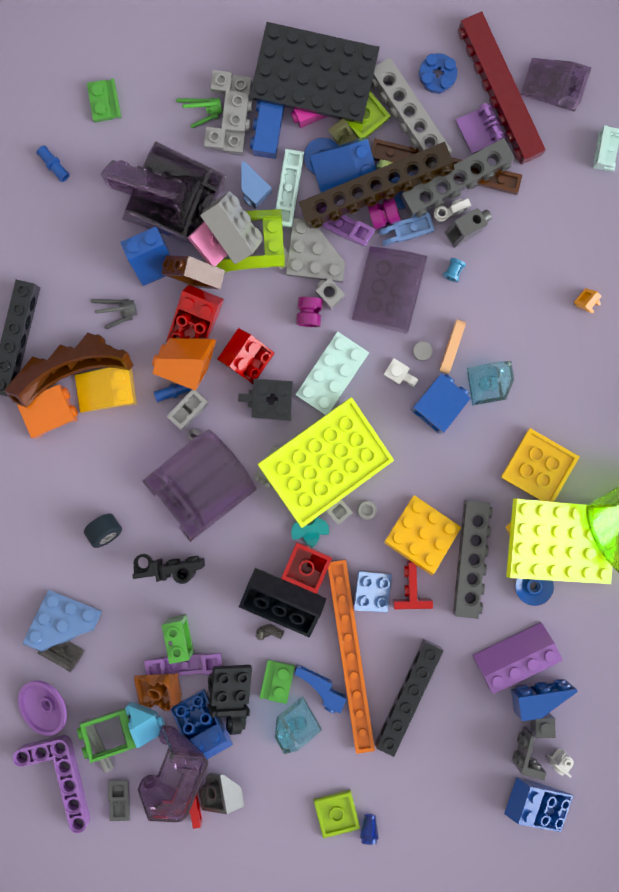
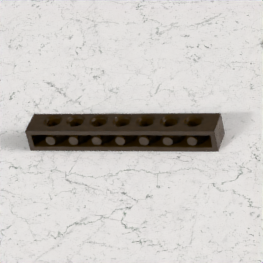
[299,142,455,229]

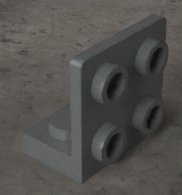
[512,727,546,781]

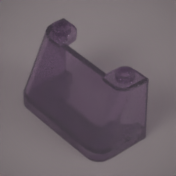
[138,725,208,823]

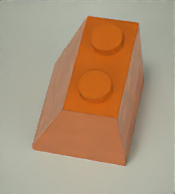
[152,338,217,391]

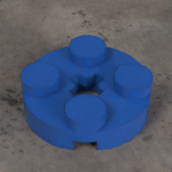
[419,53,457,94]

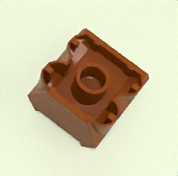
[134,673,182,711]

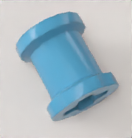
[443,258,466,283]

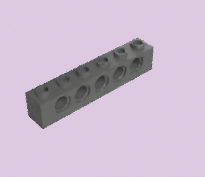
[400,138,515,218]
[453,500,492,619]

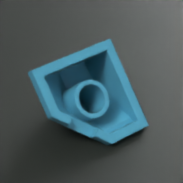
[125,702,165,748]

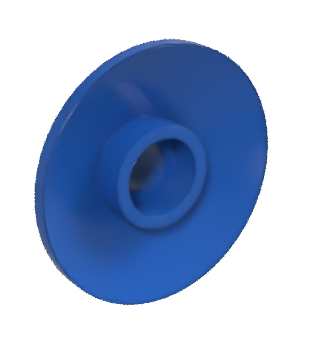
[515,578,554,606]

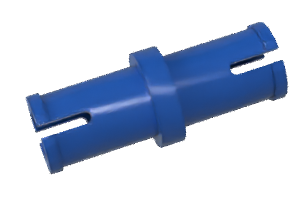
[36,146,70,182]
[153,383,192,403]

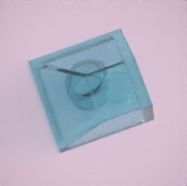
[467,361,514,406]
[275,697,322,754]

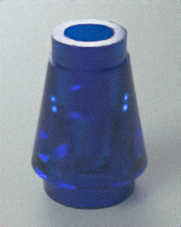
[360,814,379,845]

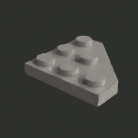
[286,218,345,283]

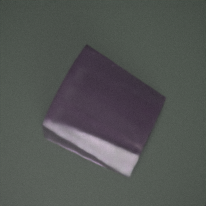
[142,429,257,542]

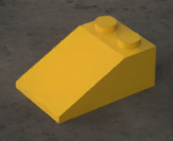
[75,368,137,413]

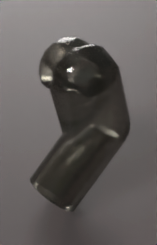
[255,623,285,640]

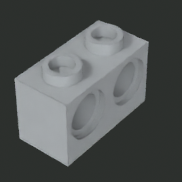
[167,390,209,431]

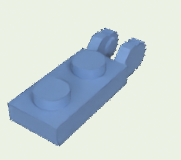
[379,212,435,246]

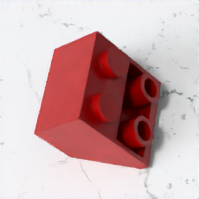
[217,328,274,384]

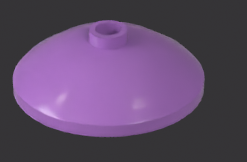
[18,680,67,736]

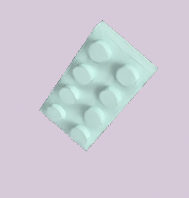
[295,332,369,415]

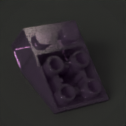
[520,58,592,112]

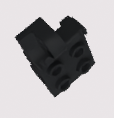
[132,554,205,584]
[207,665,252,735]

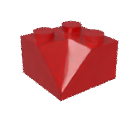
[281,541,332,594]

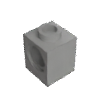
[315,278,345,310]

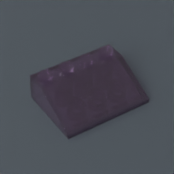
[352,246,427,334]

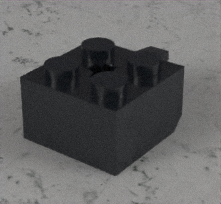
[238,379,293,421]

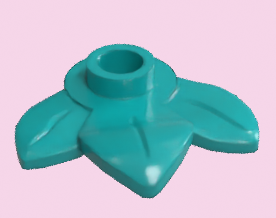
[291,516,329,548]

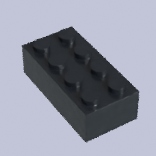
[238,568,327,637]

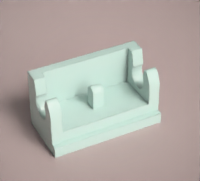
[593,125,619,172]

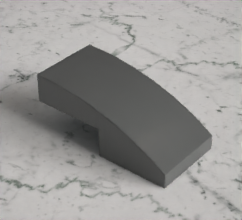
[108,780,130,821]

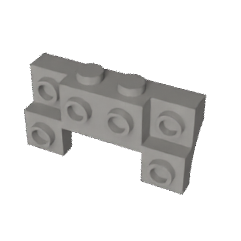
[204,70,253,156]

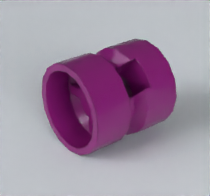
[368,197,401,230]
[296,297,323,327]

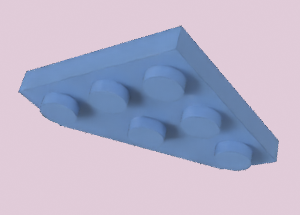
[23,590,102,652]

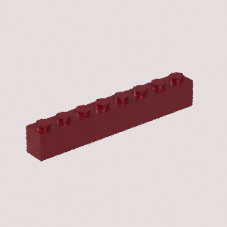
[458,11,546,165]

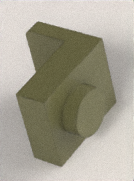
[328,119,357,145]

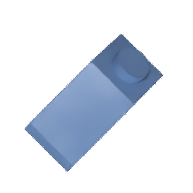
[241,161,272,208]

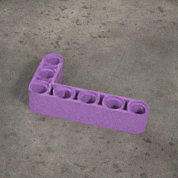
[13,735,90,833]

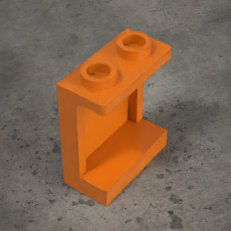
[17,384,78,439]

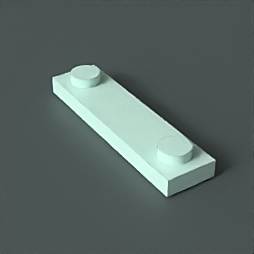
[276,149,304,228]

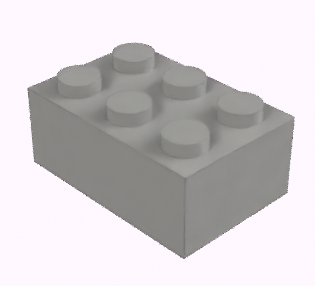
[200,191,263,264]

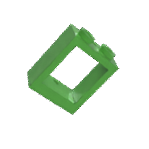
[162,614,194,664]
[77,708,136,763]

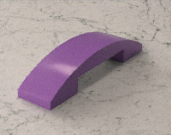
[301,207,375,246]
[144,653,222,676]

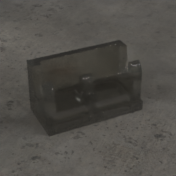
[37,641,85,672]

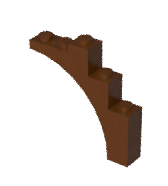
[4,332,134,408]

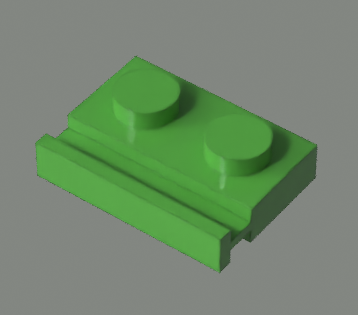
[87,78,122,122]
[260,659,295,704]

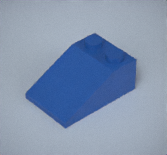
[309,137,376,193]

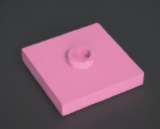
[188,222,228,266]

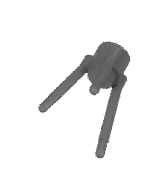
[91,299,137,329]

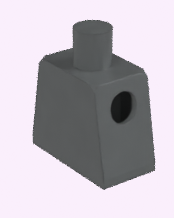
[445,208,492,248]

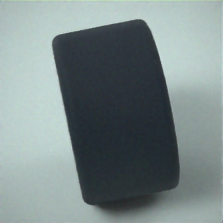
[83,513,122,548]

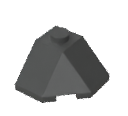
[199,773,244,814]

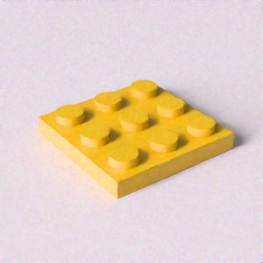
[500,428,580,502]
[384,495,462,575]

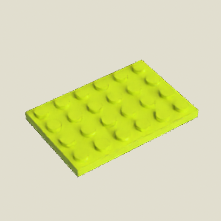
[257,397,394,528]
[506,498,618,584]

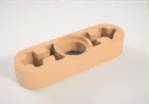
[439,319,466,374]

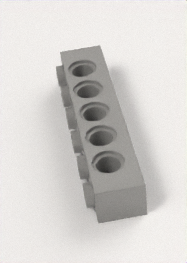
[371,57,452,168]

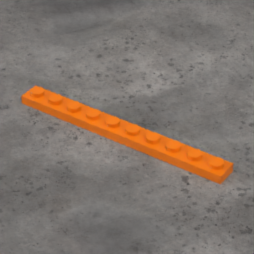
[328,559,375,754]

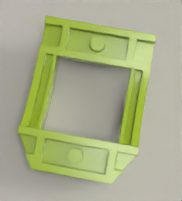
[215,209,285,273]

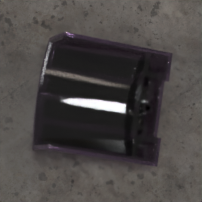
[122,141,227,245]

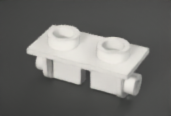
[546,748,574,778]

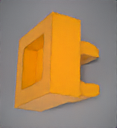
[573,288,601,313]

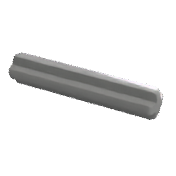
[81,718,114,773]

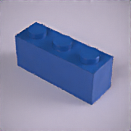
[250,101,284,159]

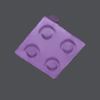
[456,103,506,154]

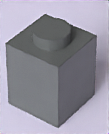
[531,713,556,738]

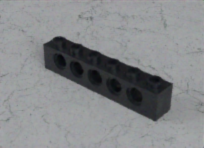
[0,279,40,397]
[375,639,444,757]

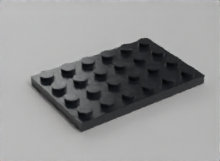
[250,22,380,124]

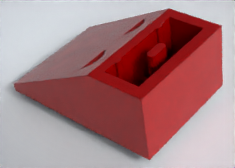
[166,285,224,342]

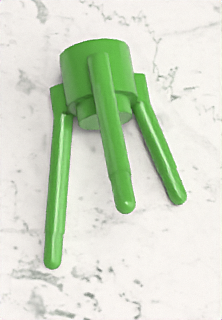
[176,98,222,128]

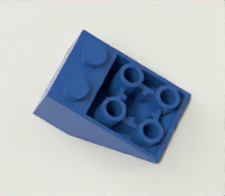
[511,679,578,721]
[171,689,233,764]
[504,777,573,832]

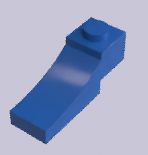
[294,664,347,713]

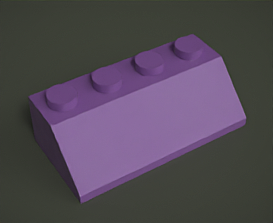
[473,622,563,694]

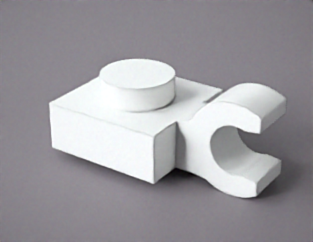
[384,359,418,387]

